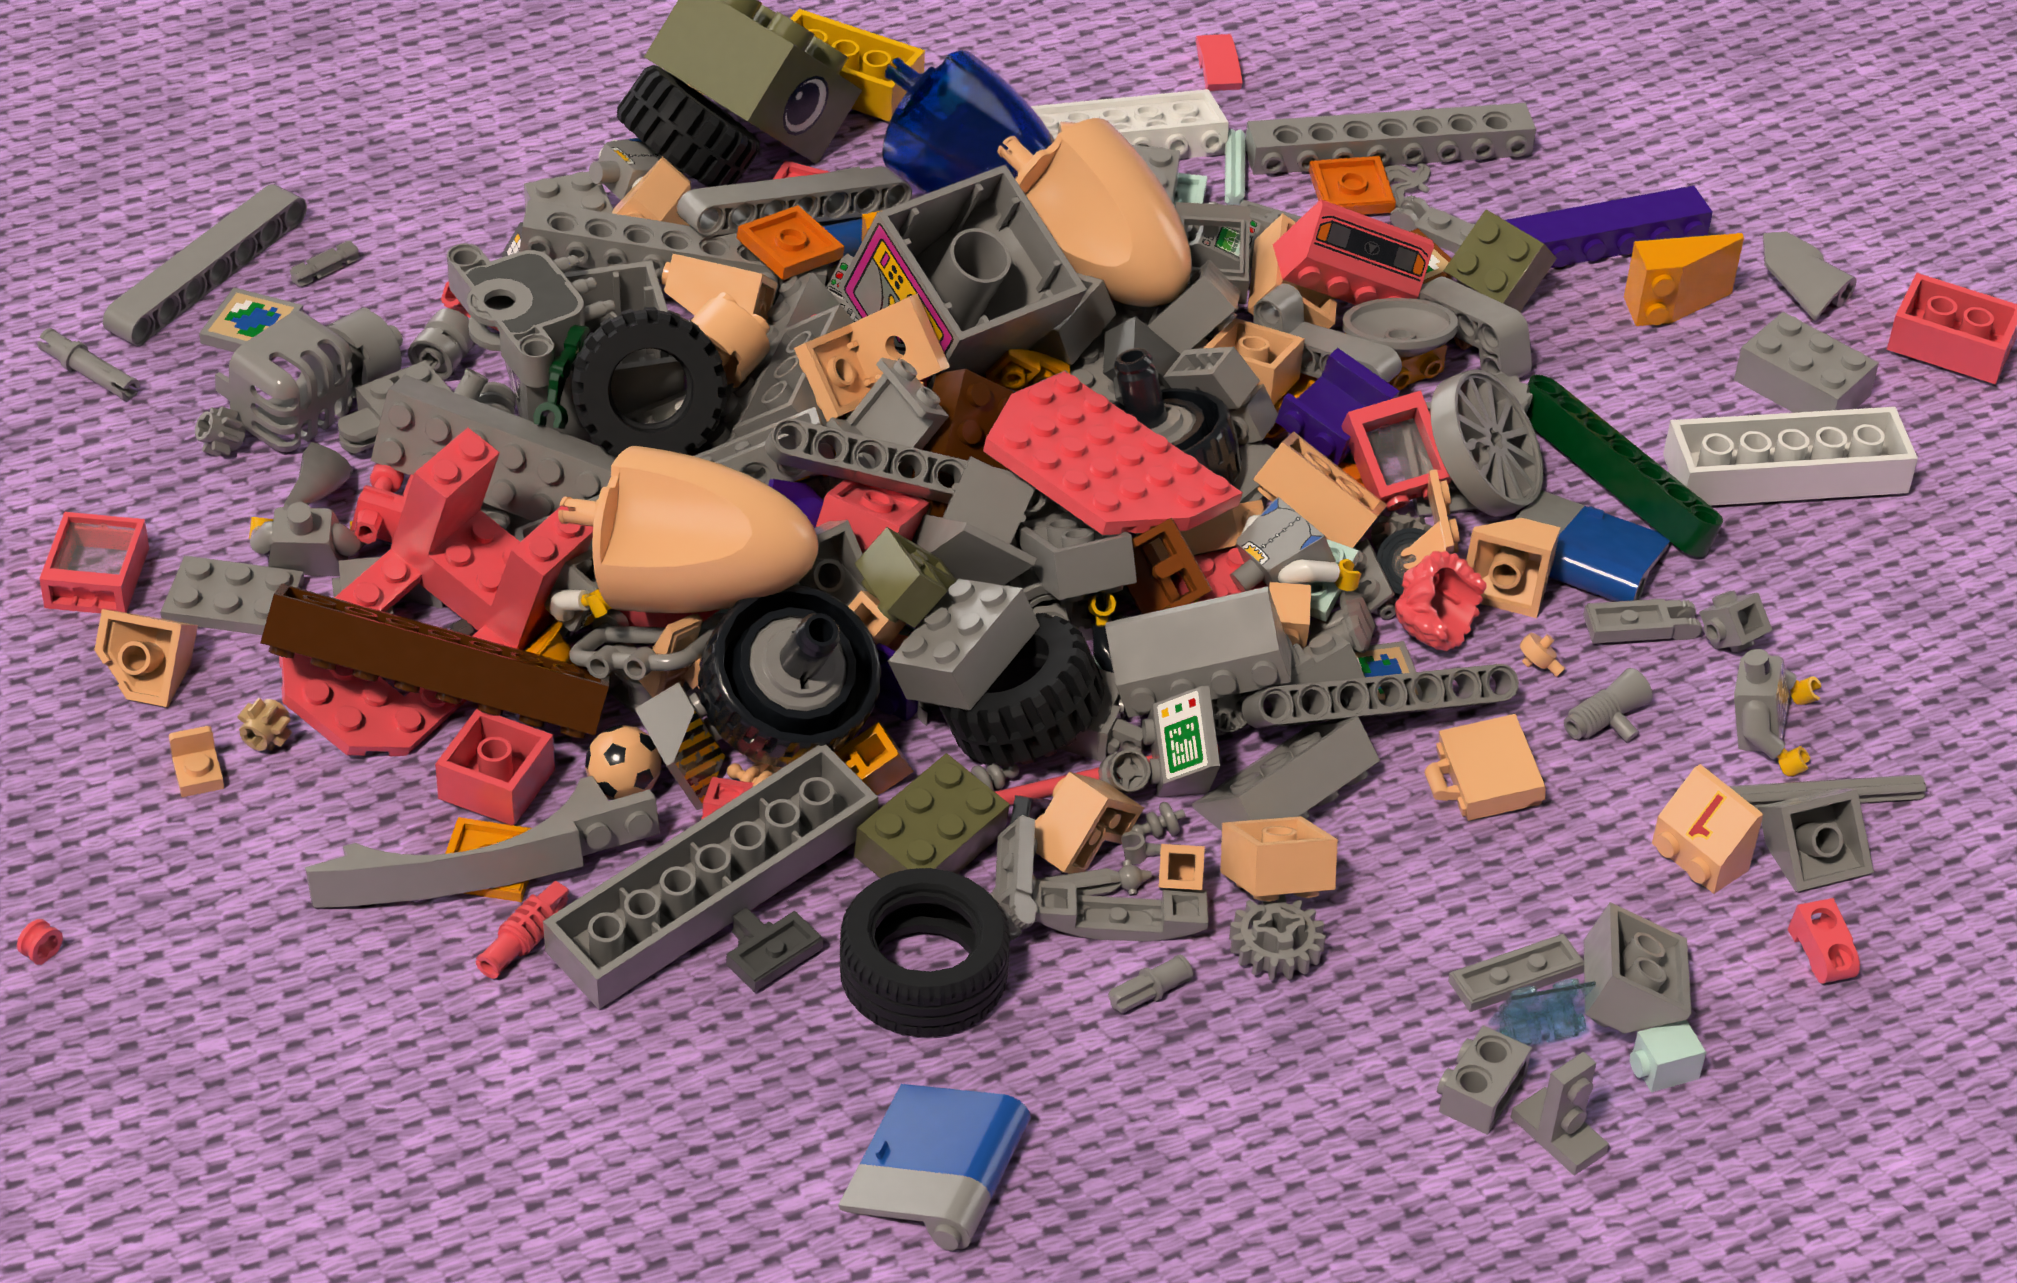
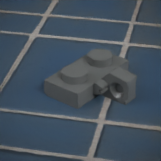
[726,907,823,993]

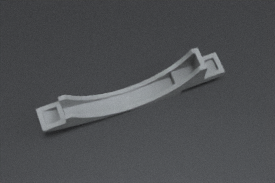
[305,776,660,908]

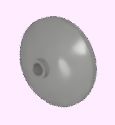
[1343,298,1458,357]

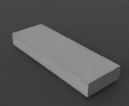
[1448,933,1584,1012]

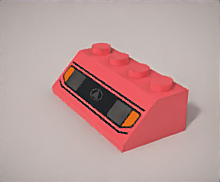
[1273,199,1434,305]

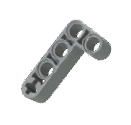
[1417,276,1532,378]
[1253,283,1402,382]

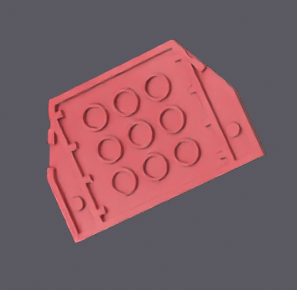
[983,371,1243,535]

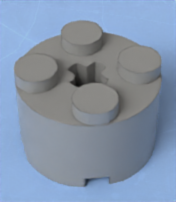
[326,307,403,398]

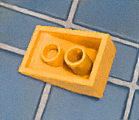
[1623,233,1744,326]

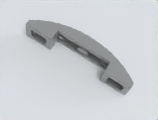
[1032,881,1208,941]

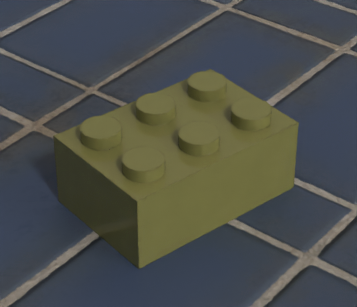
[854,753,1010,878]

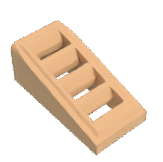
[639,613,703,697]

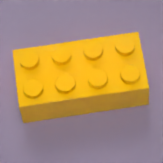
[790,9,925,122]

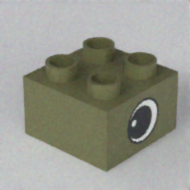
[644,0,862,164]

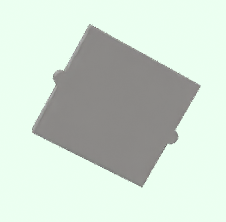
[942,457,1035,544]

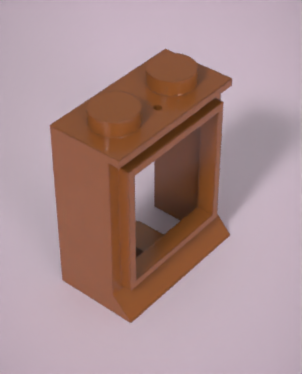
[1125,518,1212,615]

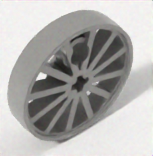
[1430,369,1543,517]

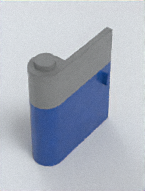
[1515,490,1672,602]
[838,1084,1031,1250]

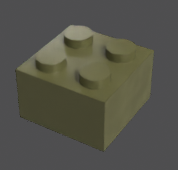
[1444,209,1557,312]

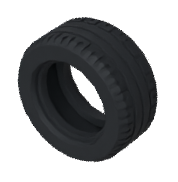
[840,868,1010,1037]

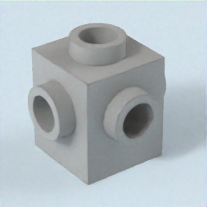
[1699,590,1772,652]

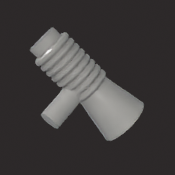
[1564,668,1653,743]

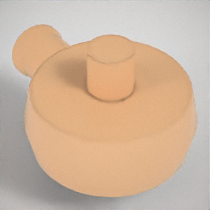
[1520,633,1565,677]

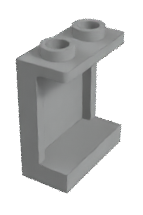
[825,358,949,475]

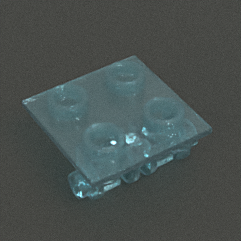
[1488,979,1596,1045]

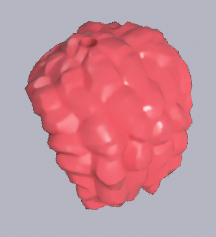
[1395,551,1487,652]

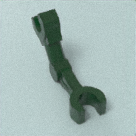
[533,325,590,429]

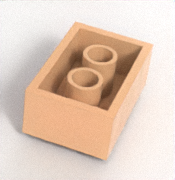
[1253,432,1387,548]

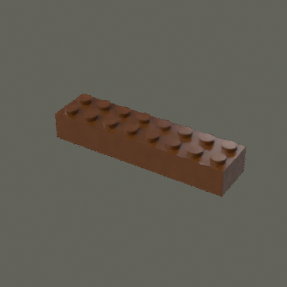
[260,584,610,738]

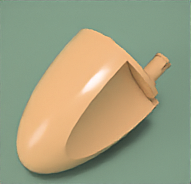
[997,118,1192,307]
[558,446,818,613]

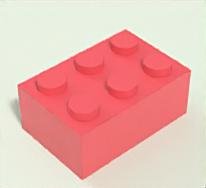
[1887,273,2017,385]

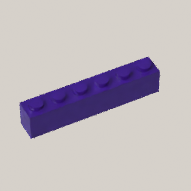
[1505,185,1713,268]

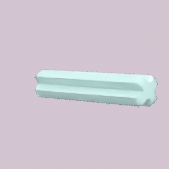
[1225,129,1245,206]

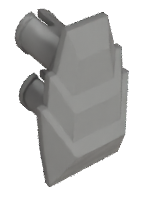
[1308,590,1375,653]

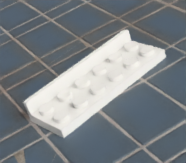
[1001,89,1228,159]

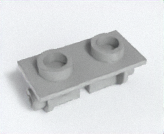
[1353,538,1396,619]

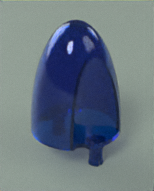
[882,51,1055,194]

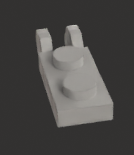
[1389,195,1475,253]
[1583,599,1703,644]
[995,815,1037,941]

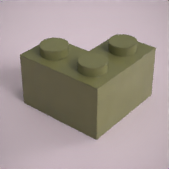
[854,527,956,628]

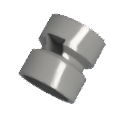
[408,308,475,380]

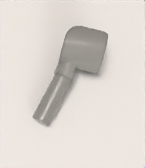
[1121,831,1181,864]

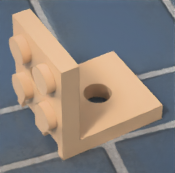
[794,294,950,422]

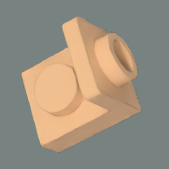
[169,726,224,798]

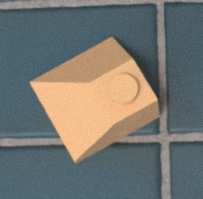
[1466,518,1560,618]

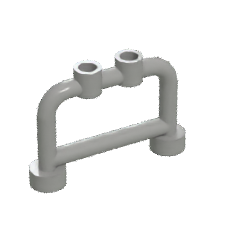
[569,609,725,680]

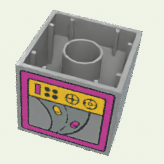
[838,164,1087,390]

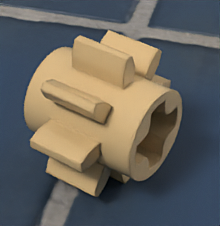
[237,698,292,751]

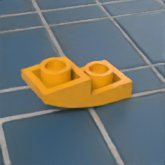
[985,349,1070,392]

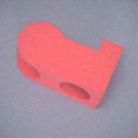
[1787,898,1860,983]

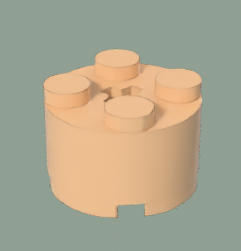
[691,292,770,388]

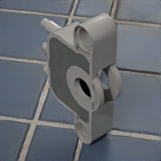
[447,243,615,388]

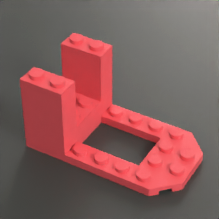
[279,427,593,756]

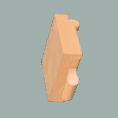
[1424,714,1545,821]

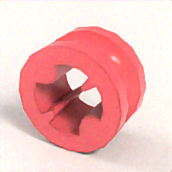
[17,919,63,965]

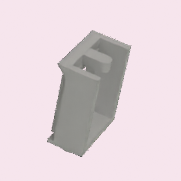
[1175,202,1251,304]

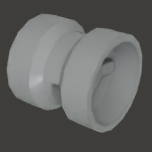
[1098,749,1151,794]

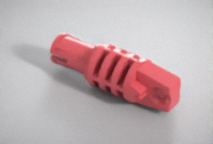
[476,881,569,979]

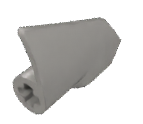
[1763,231,1857,320]

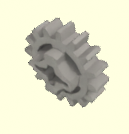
[1229,895,1326,980]

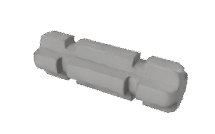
[290,241,359,287]

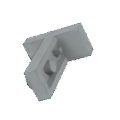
[1511,1051,1609,1176]

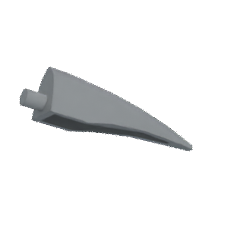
[283,442,353,510]

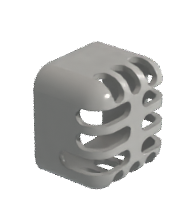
[215,310,353,453]

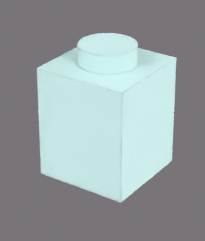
[1630,1020,1706,1092]

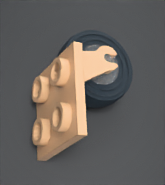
[1376,469,1460,598]

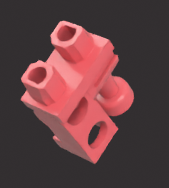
[351,463,413,546]

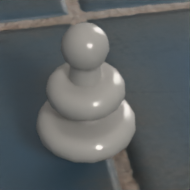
[970,763,1019,790]
[1131,802,1186,838]

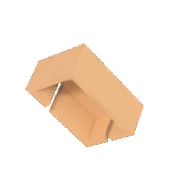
[1247,213,1337,329]

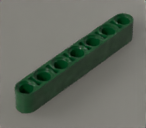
[1526,375,1723,557]

